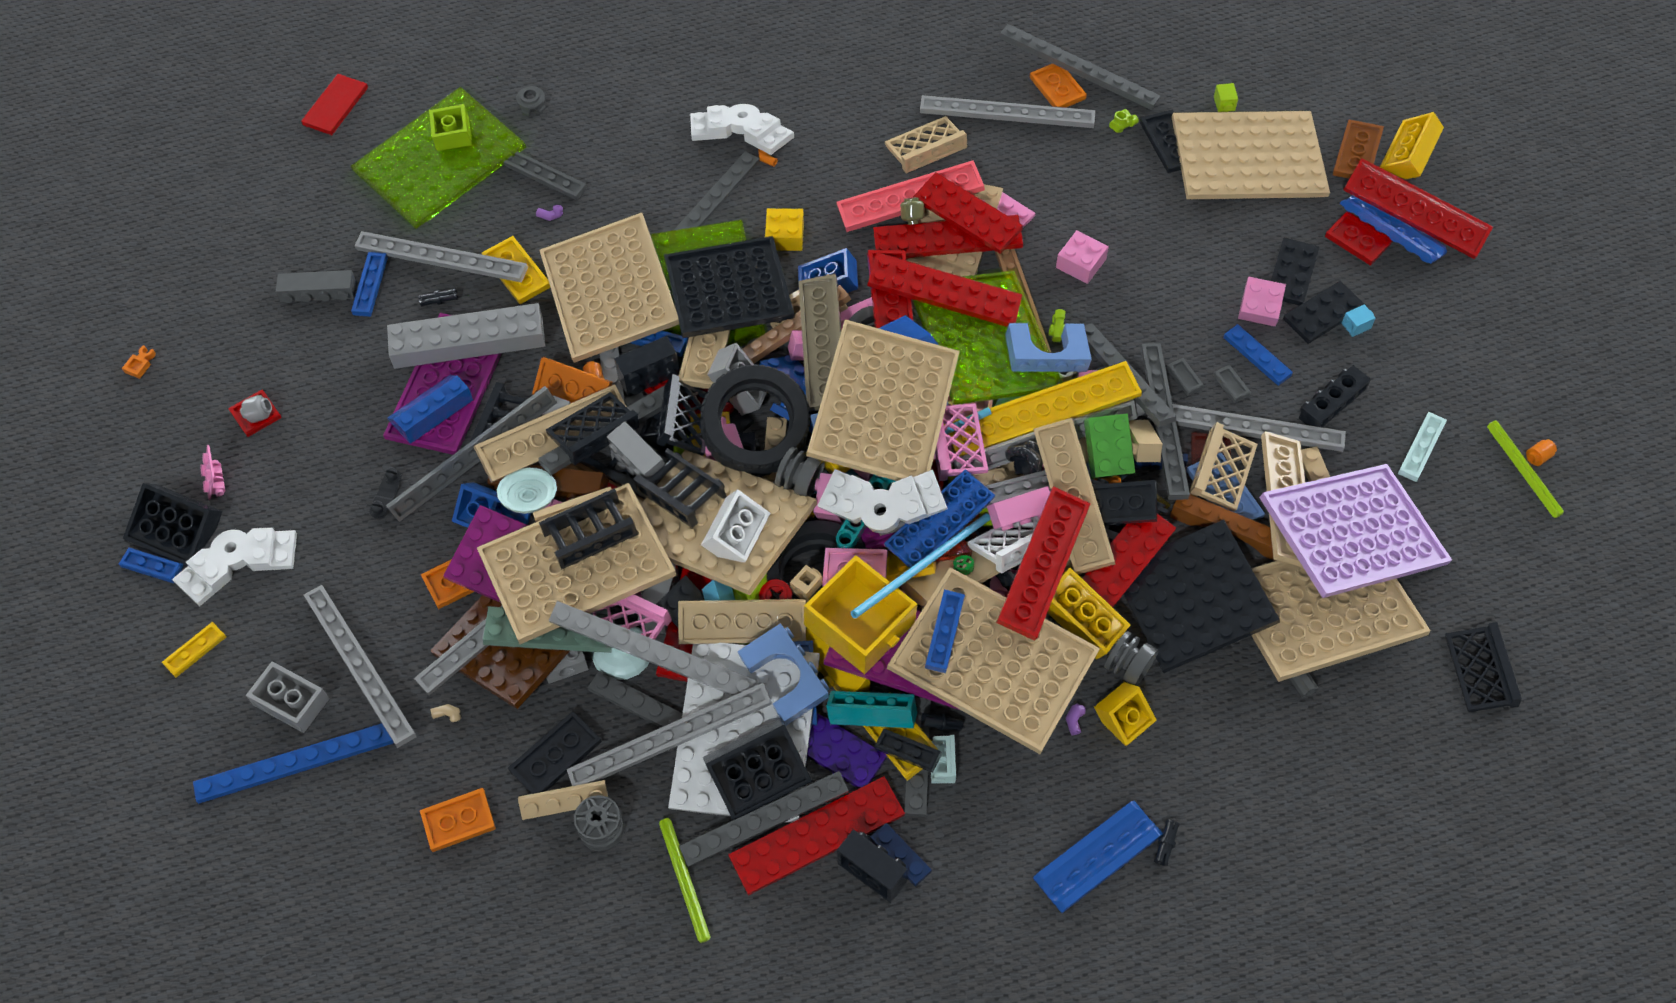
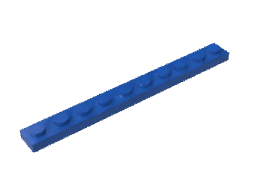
[193,716,405,804]

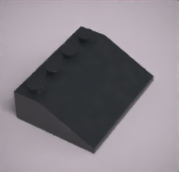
[122,483,223,566]
[703,718,812,821]

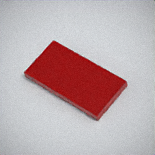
[301,74,368,135]

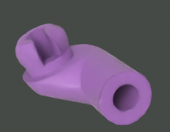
[536,205,563,221]
[1066,704,1086,735]

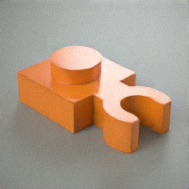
[122,345,156,379]

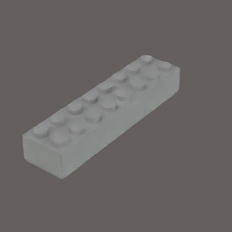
[387,303,545,369]

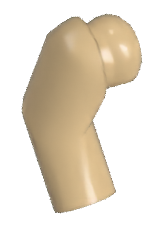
[430,704,461,722]

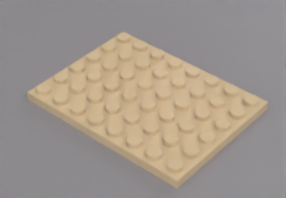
[1172,111,1330,199]
[540,213,679,363]
[806,319,960,481]
[641,450,817,595]
[477,483,677,644]
[1251,561,1431,682]
[887,567,1100,754]

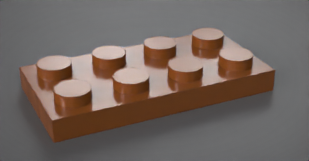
[1333,119,1384,179]

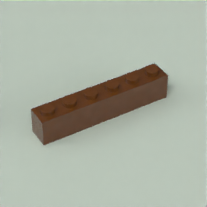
[487,465,609,500]

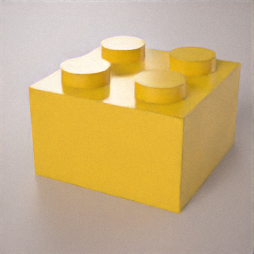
[765,208,804,251]

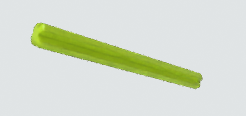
[1487,420,1564,518]
[659,818,711,943]

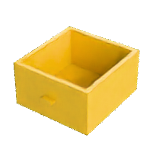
[804,555,917,675]

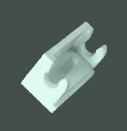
[931,735,956,783]

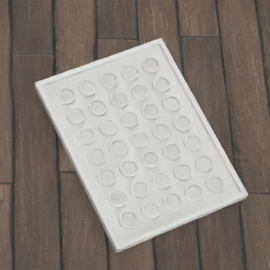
[668,643,820,823]

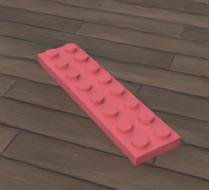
[837,160,985,232]

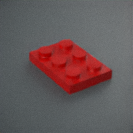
[1325,211,1393,266]

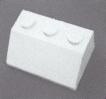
[701,489,770,563]

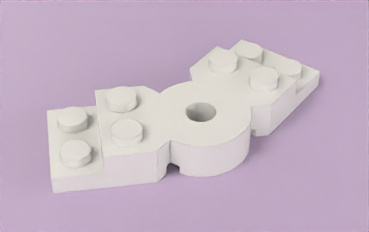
[690,104,794,155]
[817,469,948,533]
[172,528,297,607]

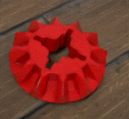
[759,579,793,600]

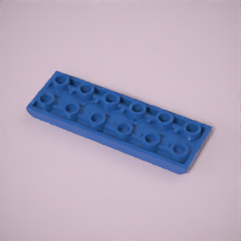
[1340,195,1447,264]
[884,469,996,568]
[1033,801,1163,913]

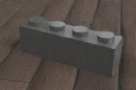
[275,270,356,303]

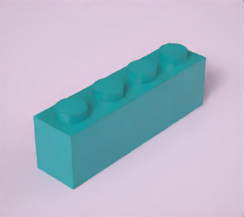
[826,691,917,728]

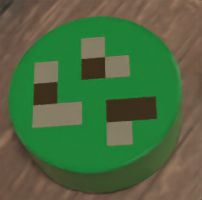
[953,555,974,575]

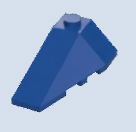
[452,482,531,528]

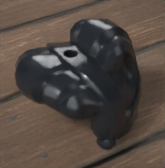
[1005,440,1042,475]

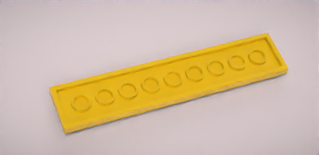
[944,361,1142,457]

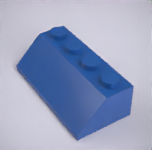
[387,375,473,444]

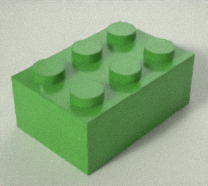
[1084,413,1135,479]

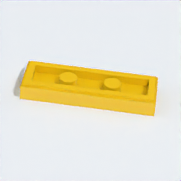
[162,622,226,678]

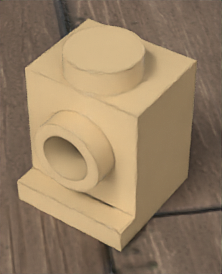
[790,565,822,603]

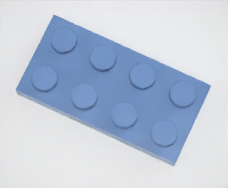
[1186,453,1265,521]

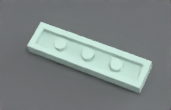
[1398,412,1447,482]

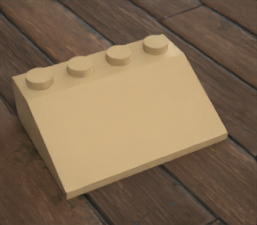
[901,541,1000,607]

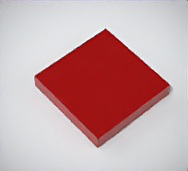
[228,389,282,437]

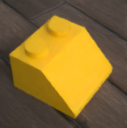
[1094,682,1157,746]

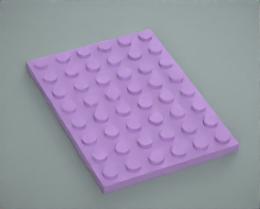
[1259,464,1452,598]

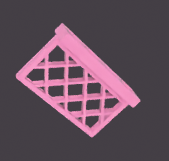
[935,403,988,481]
[593,595,672,640]

